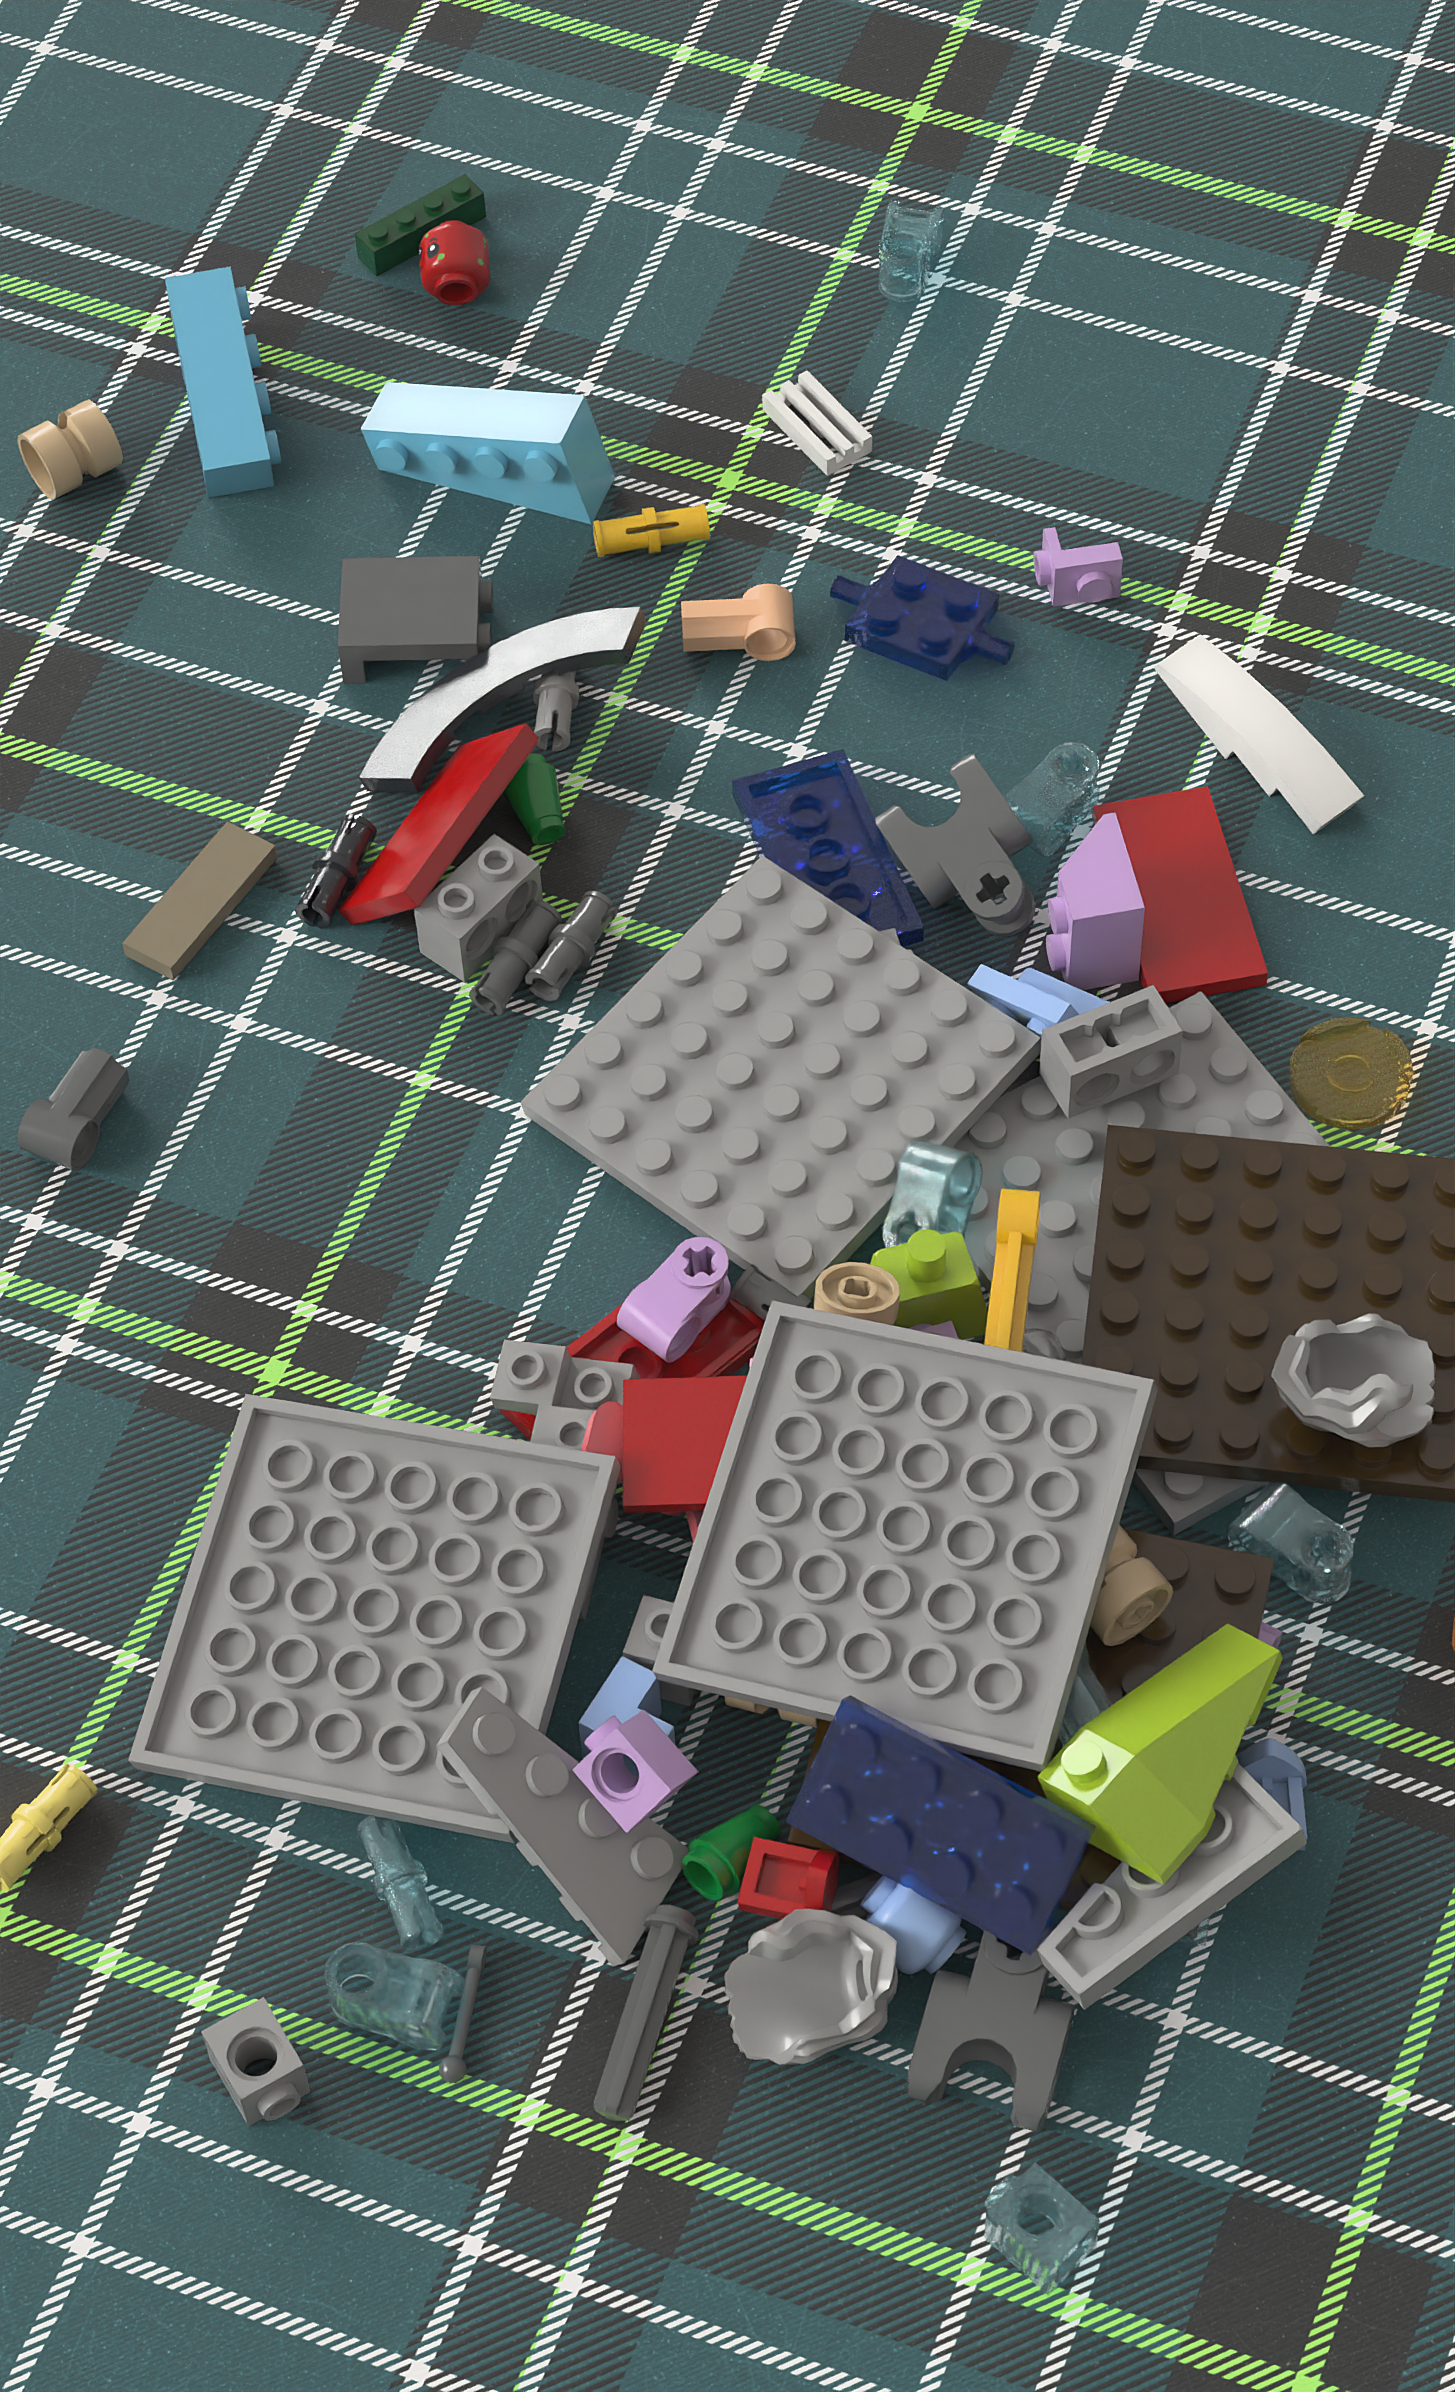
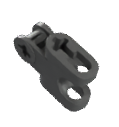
[875,753,1036,937]
[907,1908,1075,2133]

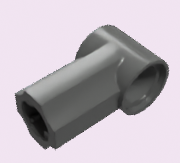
[17,1047,130,1171]

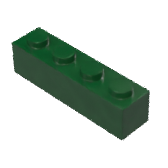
[355,174,486,276]

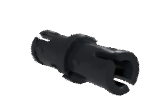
[295,814,377,929]

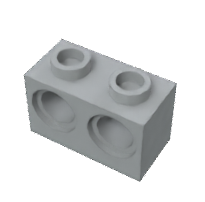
[414,834,543,982]
[1039,985,1183,1119]

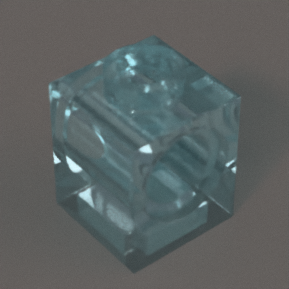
[984,2162,1100,2296]

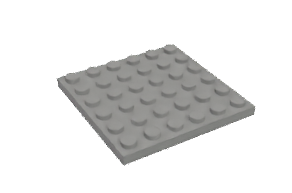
[521,856,1041,1299]
[652,1301,1158,1772]
[128,1394,621,1843]

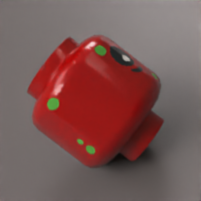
[419,221,491,306]

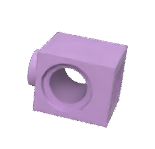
[572,1710,698,1833]

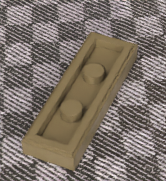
[122,821,278,981]

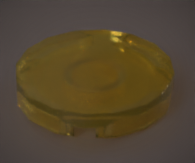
[1288,1017,1414,1130]

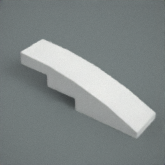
[1154,634,1364,835]

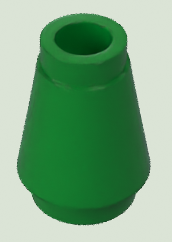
[502,754,566,845]
[681,1804,781,1900]

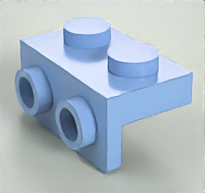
[967,964,1110,1037]

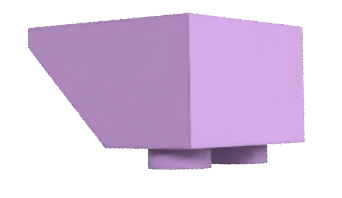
[1046,813,1145,990]

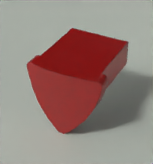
[737,1837,840,1919]

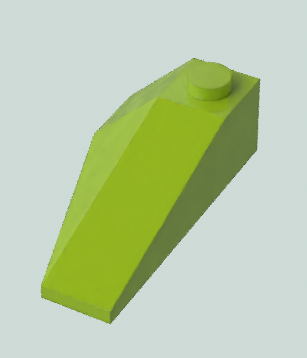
[1037,1623,1283,1885]

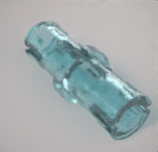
[356,1815,445,1952]

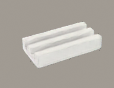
[762,371,872,476]

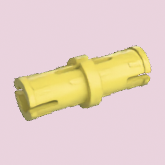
[0,1764,98,1892]

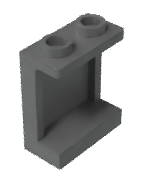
[338,556,494,684]

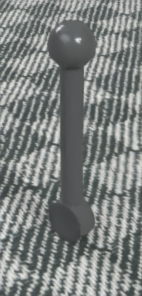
[439,1944,487,2083]

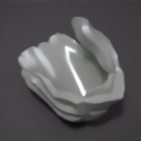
[1271,1314,1435,1447]
[724,1909,898,2065]

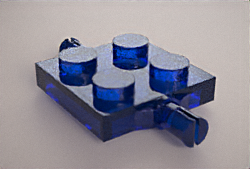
[830,555,1015,681]

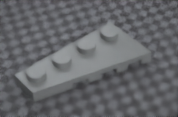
[436,1687,688,1966]
[1037,1764,1307,2010]

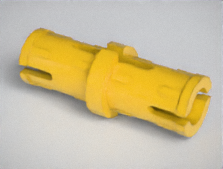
[592,504,710,557]

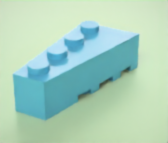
[165,267,281,498]
[361,382,615,524]

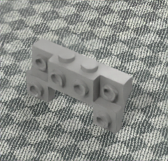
[490,1339,641,1620]

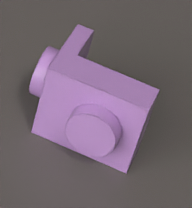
[1033,527,1123,607]

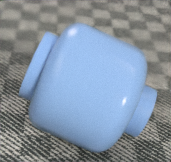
[860,1869,966,1974]

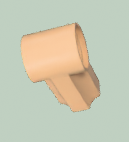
[681,584,796,661]

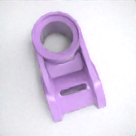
[617,1237,731,1362]

